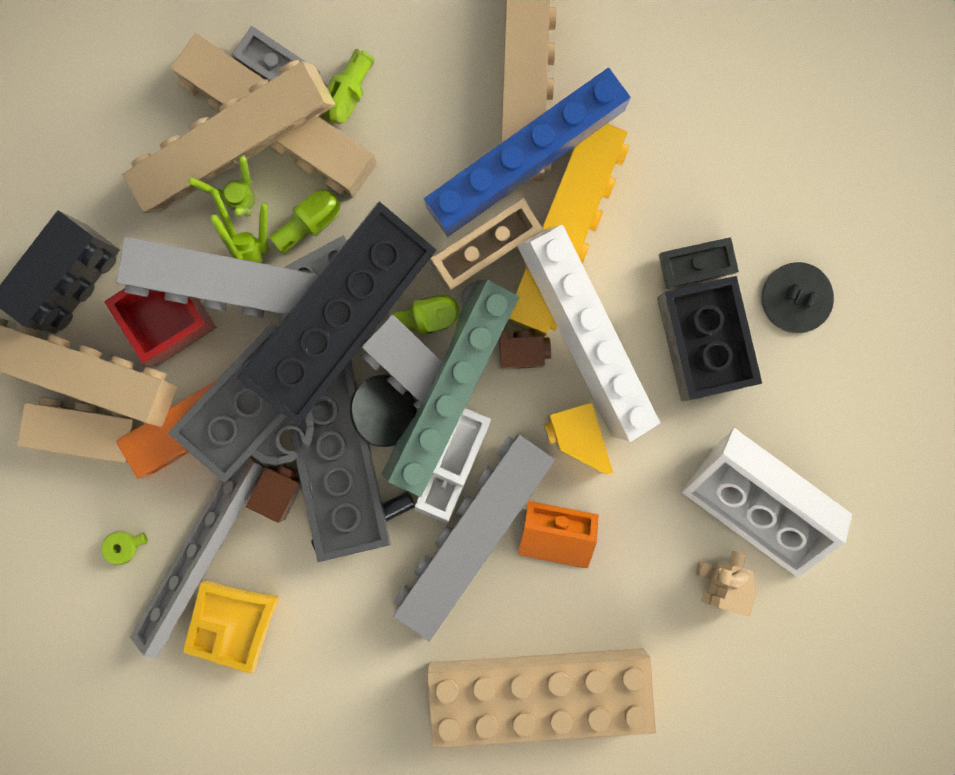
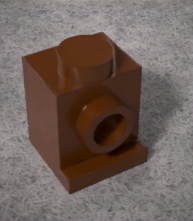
[499,330,551,370]

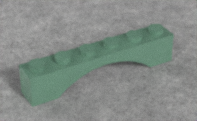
[381,279,520,497]

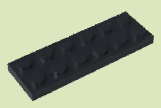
[236,201,436,426]

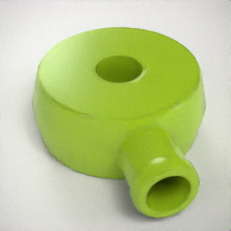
[101,531,148,565]

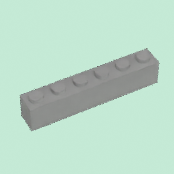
[116,236,319,321]
[393,434,556,642]

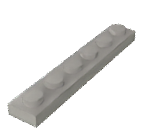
[130,456,265,658]

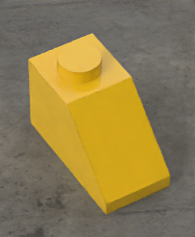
[544,402,613,475]

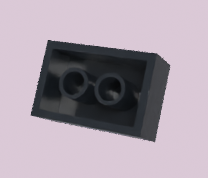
[0,210,120,334]
[657,276,762,401]

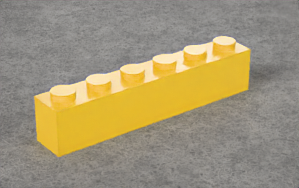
[507,124,630,336]

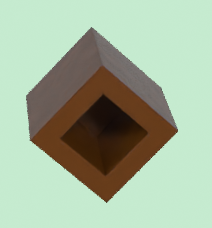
[246,464,302,523]

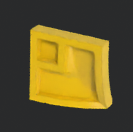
[183,580,279,674]

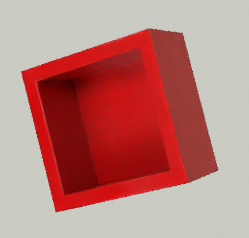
[103,288,217,366]

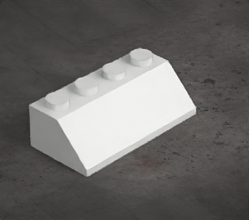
[682,428,852,578]

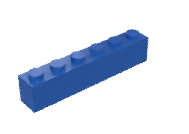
[424,67,631,238]

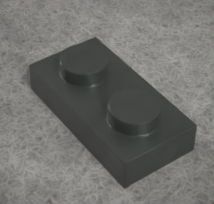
[659,237,739,289]

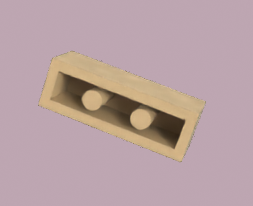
[429,198,543,290]
[17,397,144,463]

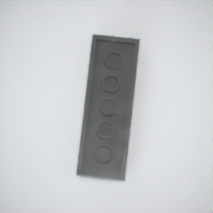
[290,360,391,562]

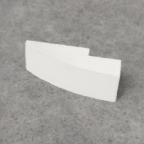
[414,408,491,524]

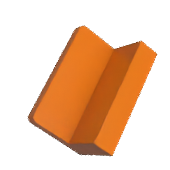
[518,501,599,568]

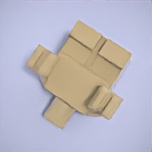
[696,550,756,617]

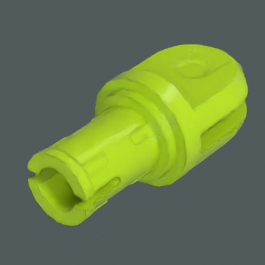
[321,49,375,124]
[269,190,341,255]
[392,295,460,335]

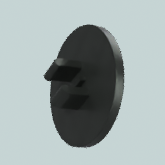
[762,262,834,333]
[350,375,416,447]

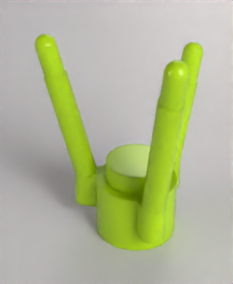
[188,156,255,217]
[211,189,269,264]

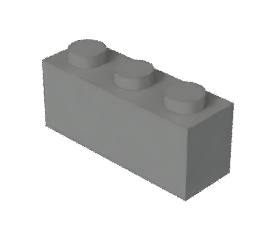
[360,311,443,409]

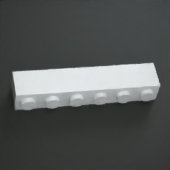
[517,225,660,442]

